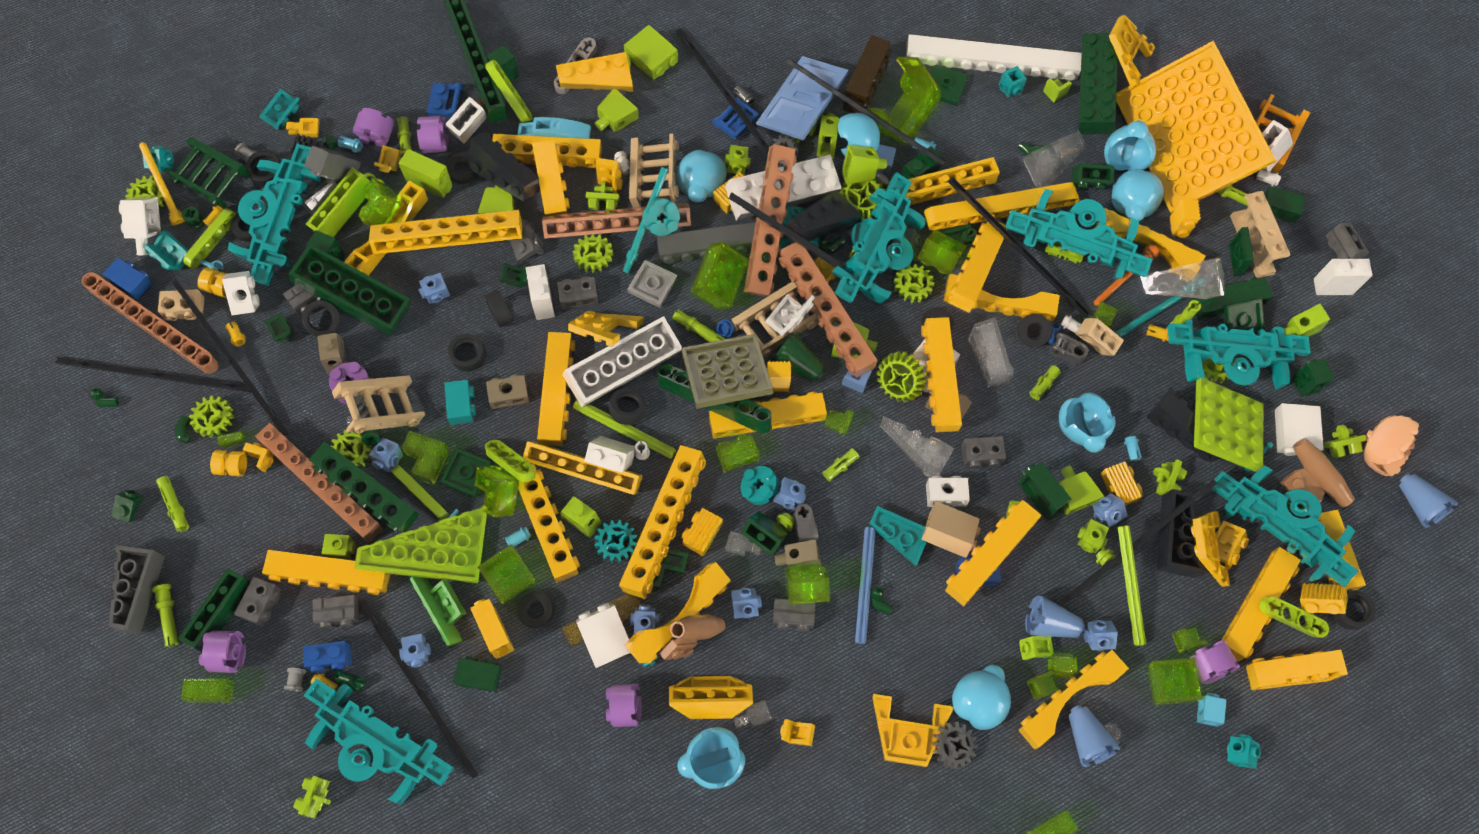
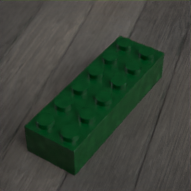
[1079,33,1118,134]
[289,243,411,336]

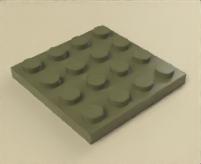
[681,334,773,409]

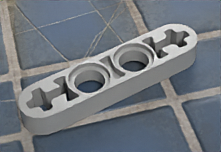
[554,37,597,94]

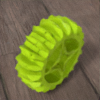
[839,179,886,222]
[876,351,927,402]

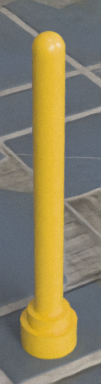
[139,142,185,225]

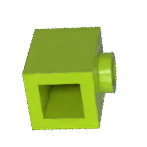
[322,534,356,560]

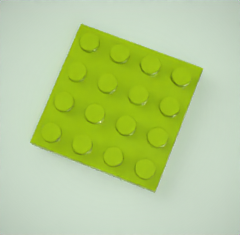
[1194,378,1264,472]

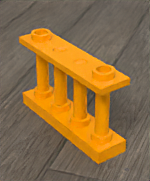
[1256,94,1310,174]

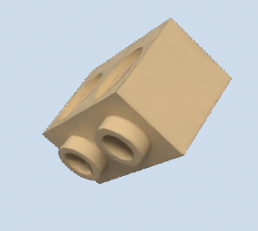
[158,289,204,321]
[1075,318,1124,356]

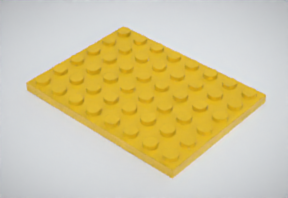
[1116,41,1276,214]

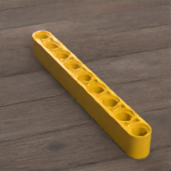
[924,182,1080,230]

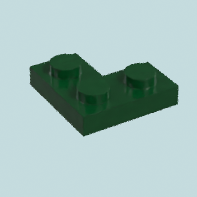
[642,549,689,589]

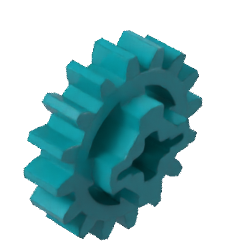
[594,520,637,563]

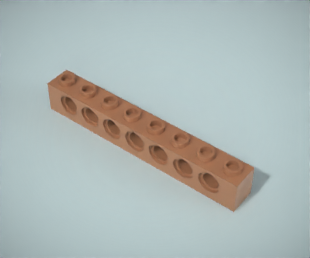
[744,144,797,297]
[542,203,691,239]
[779,242,877,378]
[255,423,383,543]

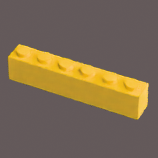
[949,221,1008,313]
[921,317,962,432]
[537,332,576,446]
[709,392,827,439]
[523,441,643,495]
[945,500,1041,606]
[1222,547,1301,661]
[262,550,390,595]

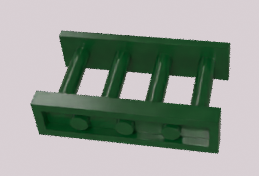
[164,136,251,208]

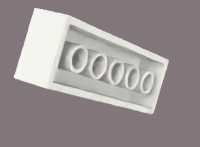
[725,154,842,221]
[562,316,682,407]

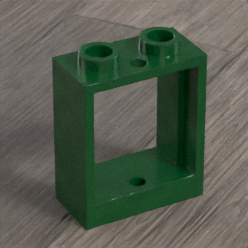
[1018,462,1072,521]

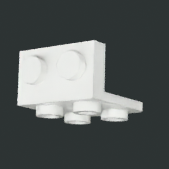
[765,294,815,336]

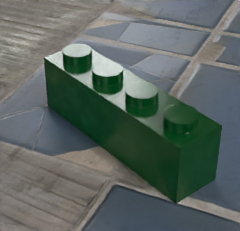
[1190,277,1273,320]
[178,568,250,652]

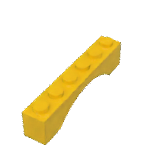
[344,181,428,276]
[1095,208,1206,281]
[943,274,1060,322]
[624,562,731,663]
[1018,650,1129,749]

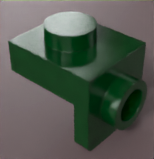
[500,263,530,288]
[264,313,293,343]
[111,490,144,523]

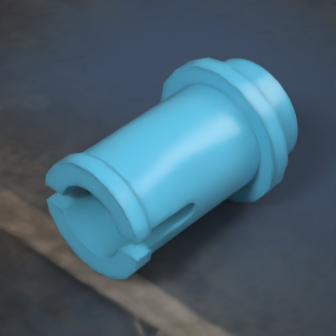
[338,136,363,153]
[912,137,936,149]
[1124,436,1142,461]
[505,527,532,549]

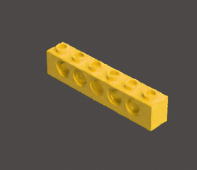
[492,134,602,168]
[905,157,1000,205]
[514,464,580,583]

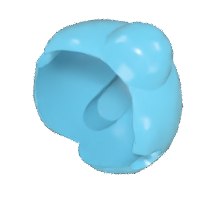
[838,113,880,156]
[1104,120,1156,171]
[676,150,727,203]
[1111,169,1164,221]
[1059,392,1116,453]
[952,665,1011,730]
[677,727,745,789]

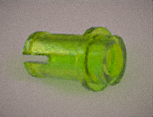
[217,430,245,448]

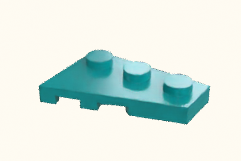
[869,506,926,566]

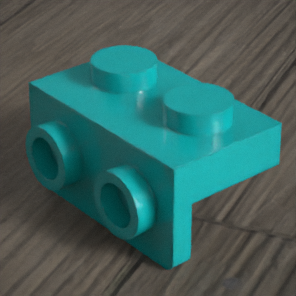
[259,89,300,130]
[144,230,189,271]

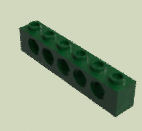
[309,441,420,532]

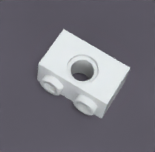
[222,271,260,315]
[926,476,970,507]

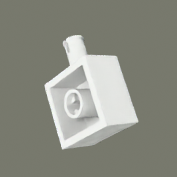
[119,197,161,255]

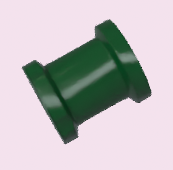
[182,206,204,230]
[362,429,380,446]

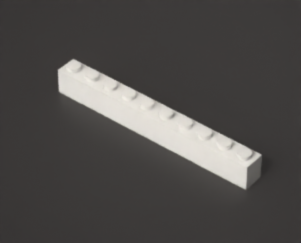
[905,35,1082,81]

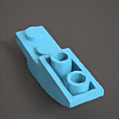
[517,117,591,139]

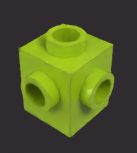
[724,145,751,175]
[1077,519,1109,553]

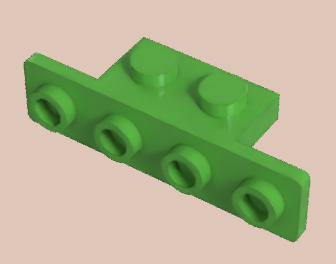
[410,576,466,646]

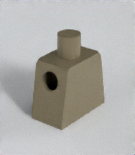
[317,333,347,376]
[774,539,822,571]

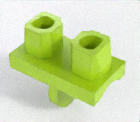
[586,181,620,210]
[1323,425,1366,458]
[1153,459,1187,495]
[293,776,331,819]

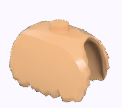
[1364,415,1419,476]

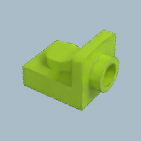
[1019,636,1054,660]

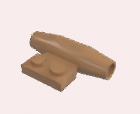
[1280,438,1355,509]
[660,614,725,660]

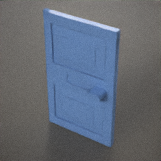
[756,56,849,140]

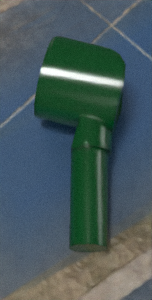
[320,135,338,149]

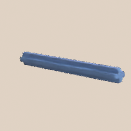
[855,527,875,644]

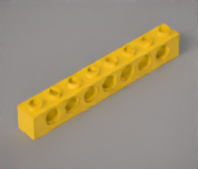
[369,210,522,254]
[619,445,706,599]

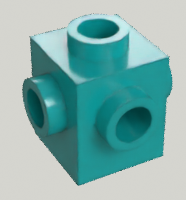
[999,66,1027,98]
[143,146,174,173]
[1227,734,1261,769]

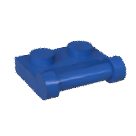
[427,82,465,118]
[712,98,759,140]

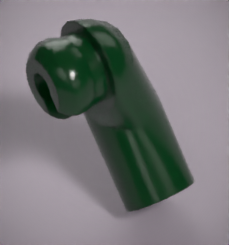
[1018,142,1046,158]
[953,228,977,252]
[818,237,846,252]
[91,388,119,407]
[174,415,191,443]
[870,587,893,616]
[334,671,366,691]

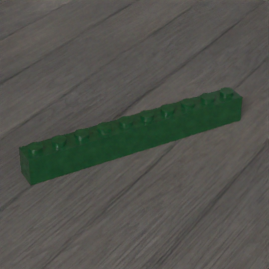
[442,0,507,123]

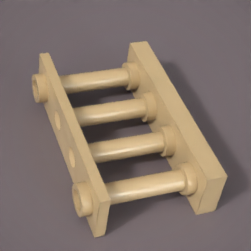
[629,134,679,208]
[1230,191,1291,278]
[732,282,818,359]
[332,375,425,433]

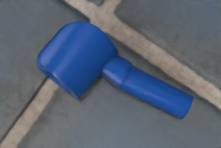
[1049,321,1062,344]

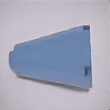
[1399,474,1458,528]
[1025,596,1085,638]
[1069,705,1120,767]

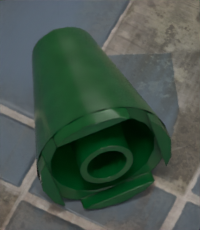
[771,332,824,381]

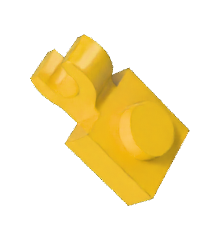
[286,118,320,137]

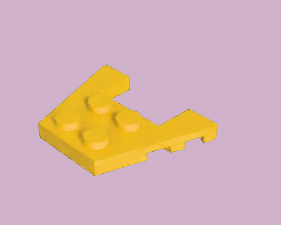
[1109,15,1155,87]
[568,311,644,347]
[1191,511,1230,587]
[872,694,953,767]

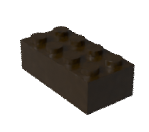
[843,35,892,114]

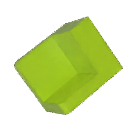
[1043,78,1072,103]

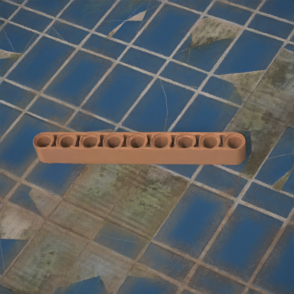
[81,272,219,374]

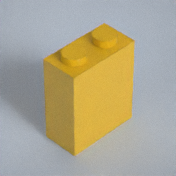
[470,599,515,659]

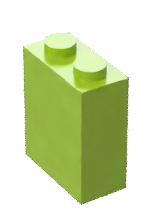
[624,25,678,80]
[399,149,452,198]

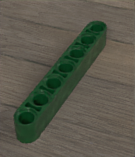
[657,364,772,433]

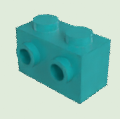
[444,380,476,425]

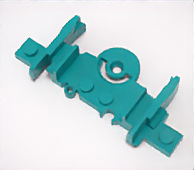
[228,144,321,286]
[831,173,926,303]
[1005,189,1153,279]
[1167,319,1311,390]
[1212,466,1358,587]
[304,678,454,805]

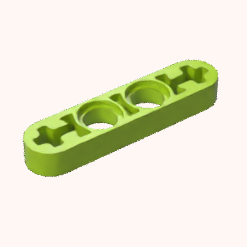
[485,59,533,123]
[183,208,237,269]
[485,440,535,482]
[391,464,450,520]
[1259,596,1329,638]

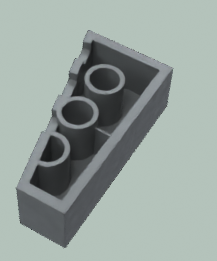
[304,145,361,181]
[109,545,165,635]

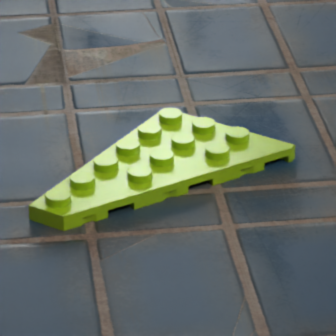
[354,506,488,583]

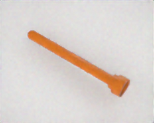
[1094,244,1160,306]

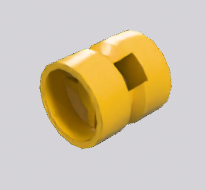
[198,267,228,298]
[210,449,247,477]

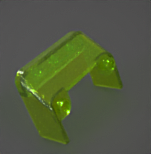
[863,57,941,144]

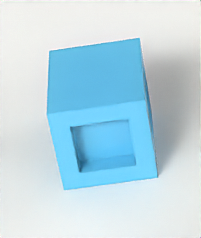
[1197,693,1226,727]

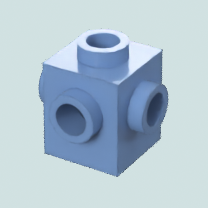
[418,273,450,304]
[368,438,404,473]
[773,477,806,510]
[1092,494,1128,528]
[731,588,762,619]
[630,604,659,634]
[1084,620,1118,651]
[399,634,431,667]

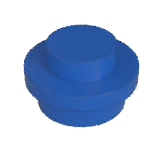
[717,319,734,338]

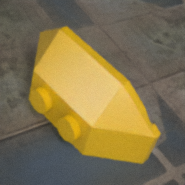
[669,676,753,719]

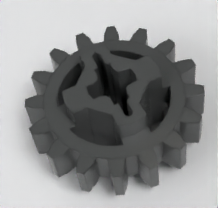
[932,722,978,769]

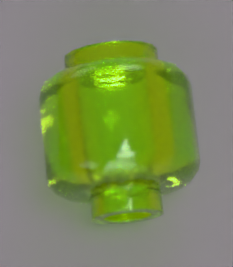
[1048,652,1078,678]

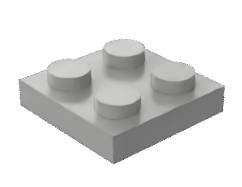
[627,260,678,308]

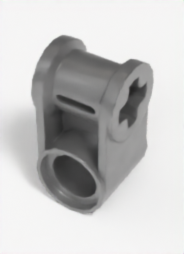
[1049,333,1088,365]
[793,504,819,543]

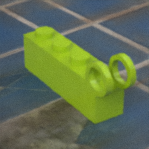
[306,168,385,237]

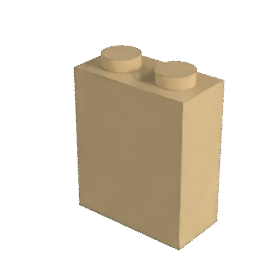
[921,501,981,558]

